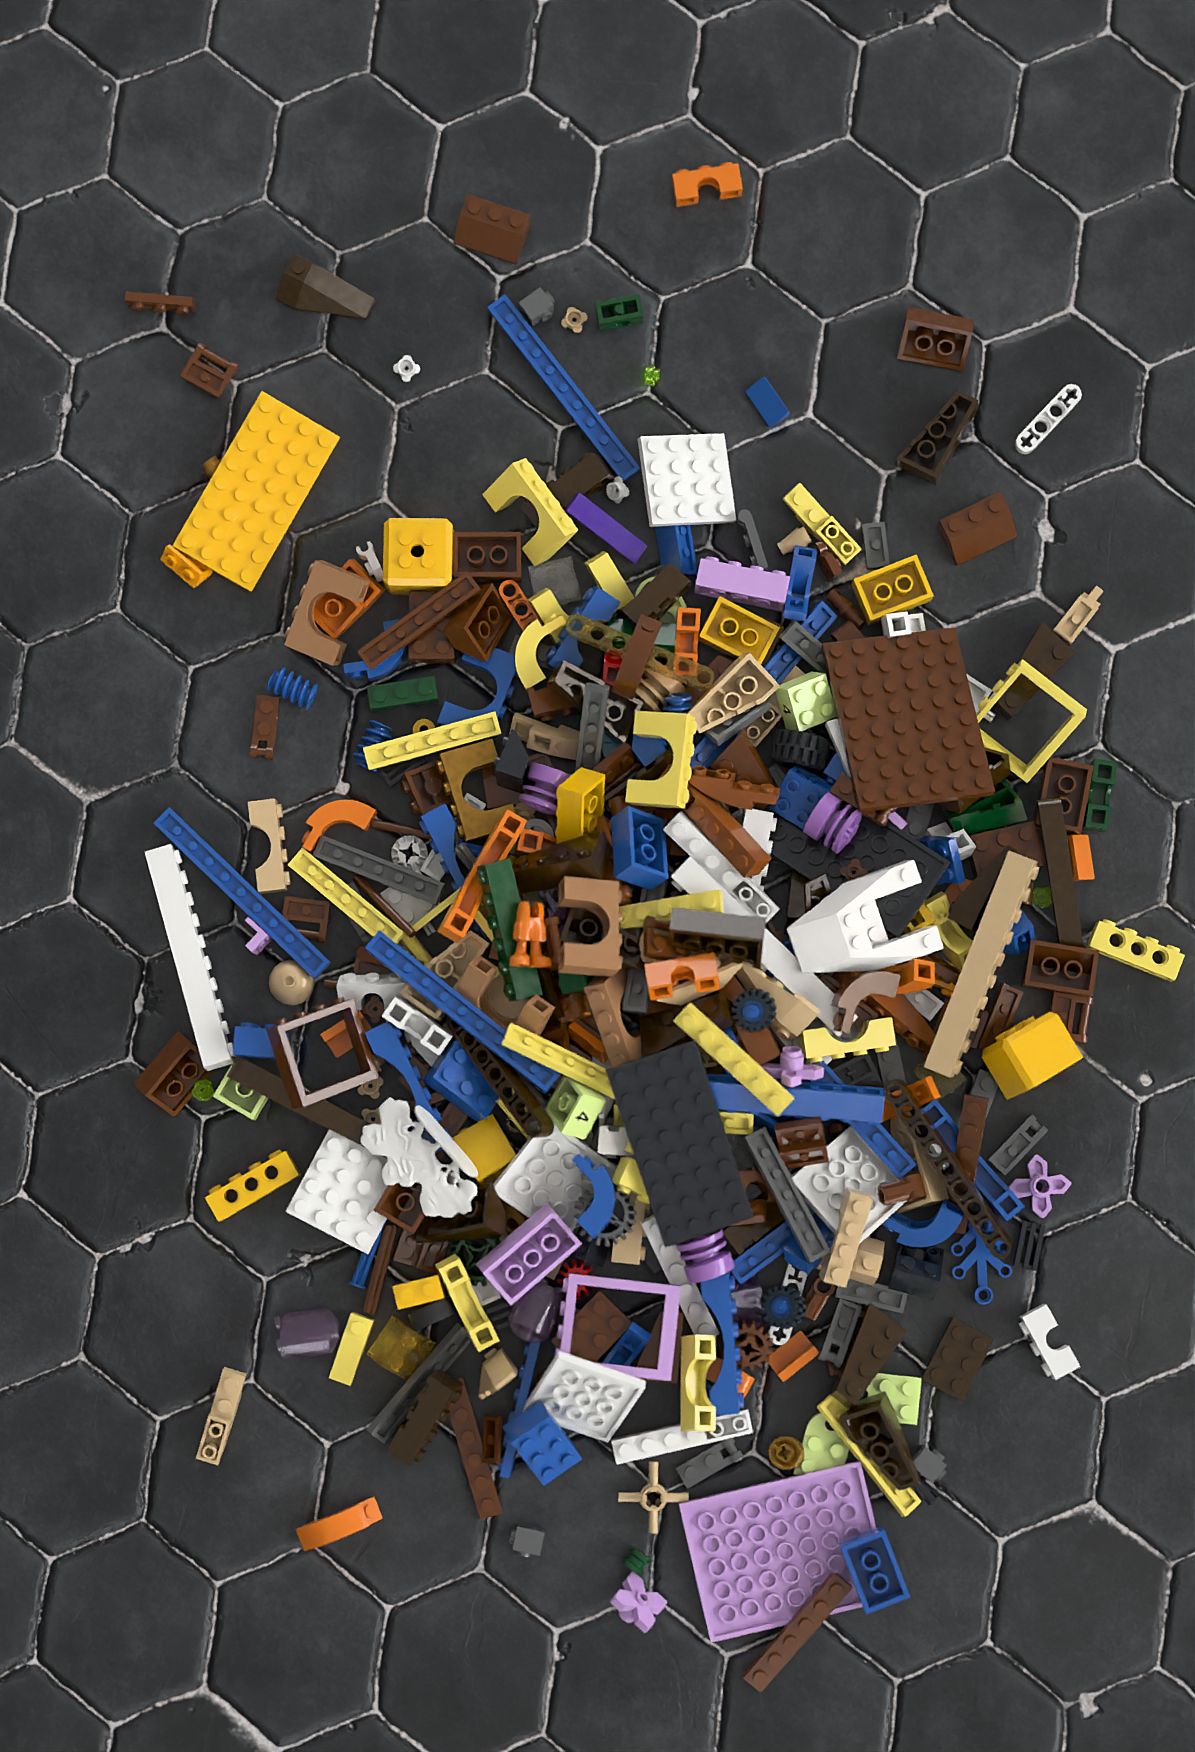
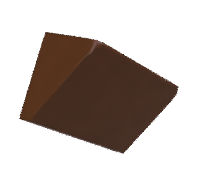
[482,1416,502,1464]

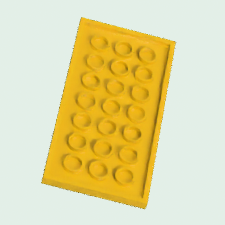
[173,391,340,592]

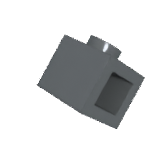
[519,287,555,327]
[912,1445,947,1483]
[509,1524,545,1557]

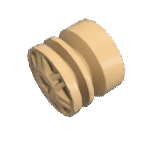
[634,658,686,712]

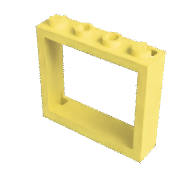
[976,659,1087,783]
[402,887,500,979]

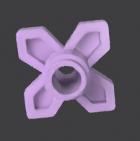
[761,1046,824,1087]
[1008,1155,1071,1218]
[610,1571,667,1633]

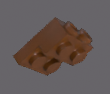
[399,760,452,818]

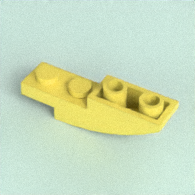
[782,483,862,565]

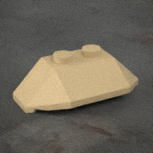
[657,949,742,1005]

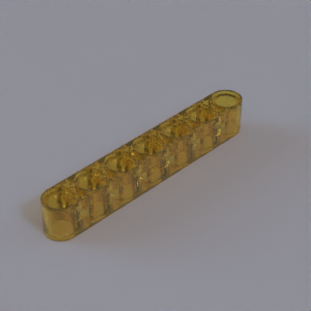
[566,614,714,691]

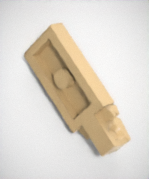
[1053,586,1103,645]

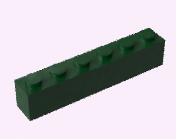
[476,859,543,1002]

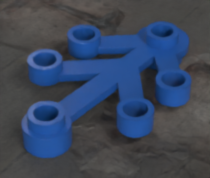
[950,1221,1012,1305]

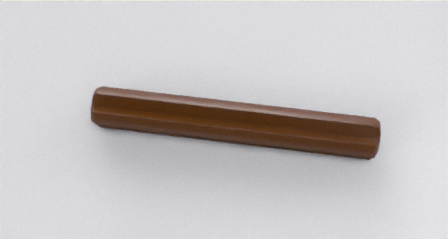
[363,1223,398,1314]

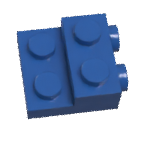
[917,835,966,885]

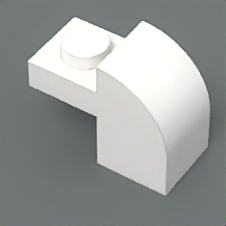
[881,612,926,638]
[925,822,976,860]

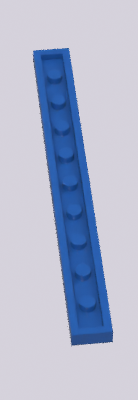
[487,294,641,483]
[690,601,838,768]
[153,807,331,979]
[365,930,560,1093]

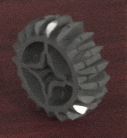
[574,1184,637,1247]

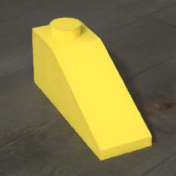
[329,1312,375,1386]

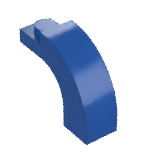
[783,545,817,622]
[343,619,408,682]
[572,1154,615,1239]
[882,1199,964,1247]
[602,1322,652,1366]

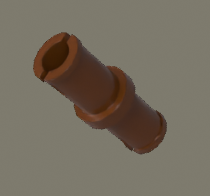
[826,587,867,629]

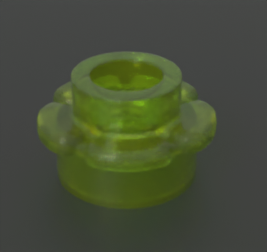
[644,364,659,387]
[1033,886,1052,908]
[192,1079,214,1101]

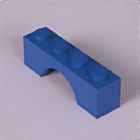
[545,585,621,668]

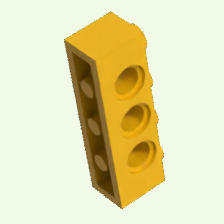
[205,1149,301,1222]

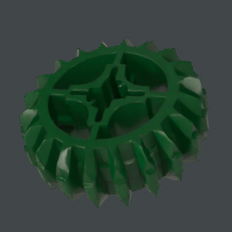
[449,1236,502,1287]

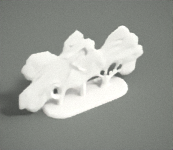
[361,1098,478,1218]

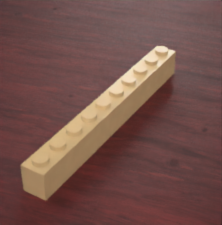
[924,851,1039,1077]

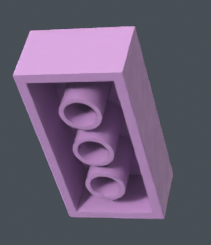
[694,556,790,612]
[476,1203,582,1305]

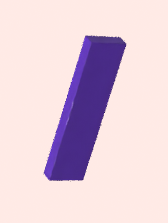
[564,492,647,564]

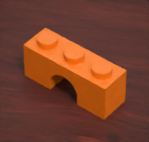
[672,162,743,207]
[673,607,701,681]
[644,953,720,1001]

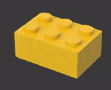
[851,554,934,626]
[555,767,605,844]

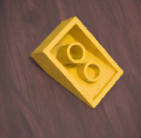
[698,596,780,665]

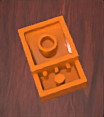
[313,559,386,639]

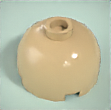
[269,960,315,1005]

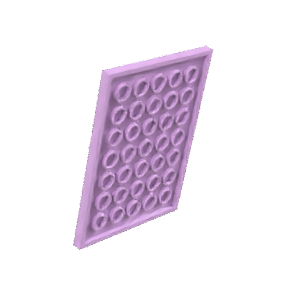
[679,1461,876,1643]

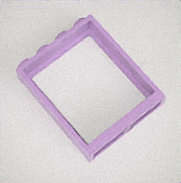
[555,1273,681,1381]

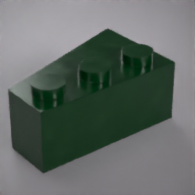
[942,779,1027,835]

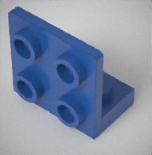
[770,764,833,829]

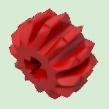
[557,1259,596,1299]

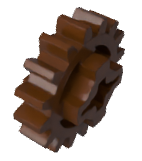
[723,1320,773,1371]

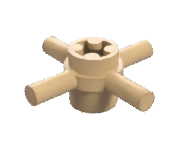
[618,1461,688,1533]

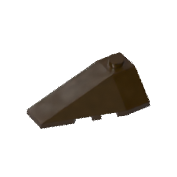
[947,845,1018,932]
[416,1182,506,1243]
[839,1392,921,1491]

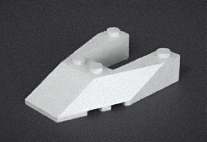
[787,860,944,973]

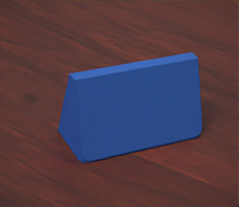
[745,376,789,428]

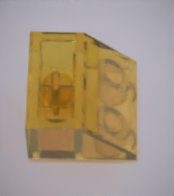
[367,1315,436,1381]

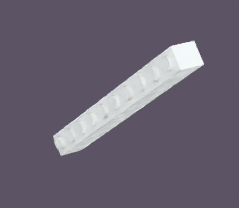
[145,844,235,1071]
[671,856,858,1037]

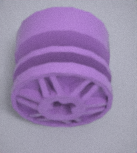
[518,763,570,815]
[803,792,863,853]
[675,1229,735,1283]

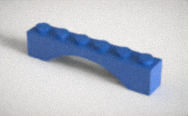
[419,803,488,938]
[365,1021,450,1154]
[922,1099,1025,1221]
[701,1271,744,1415]

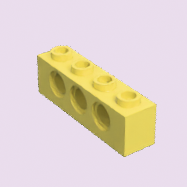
[1086,919,1185,982]

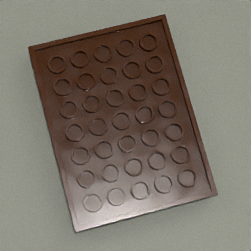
[822,627,995,813]

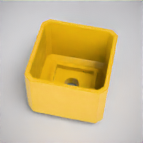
[383,518,454,595]
[982,1012,1083,1100]

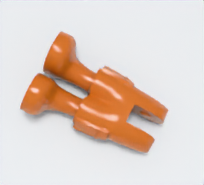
[509,901,552,968]

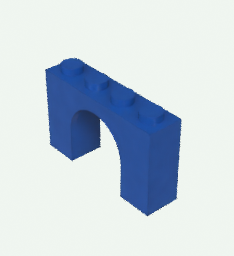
[437,648,519,742]

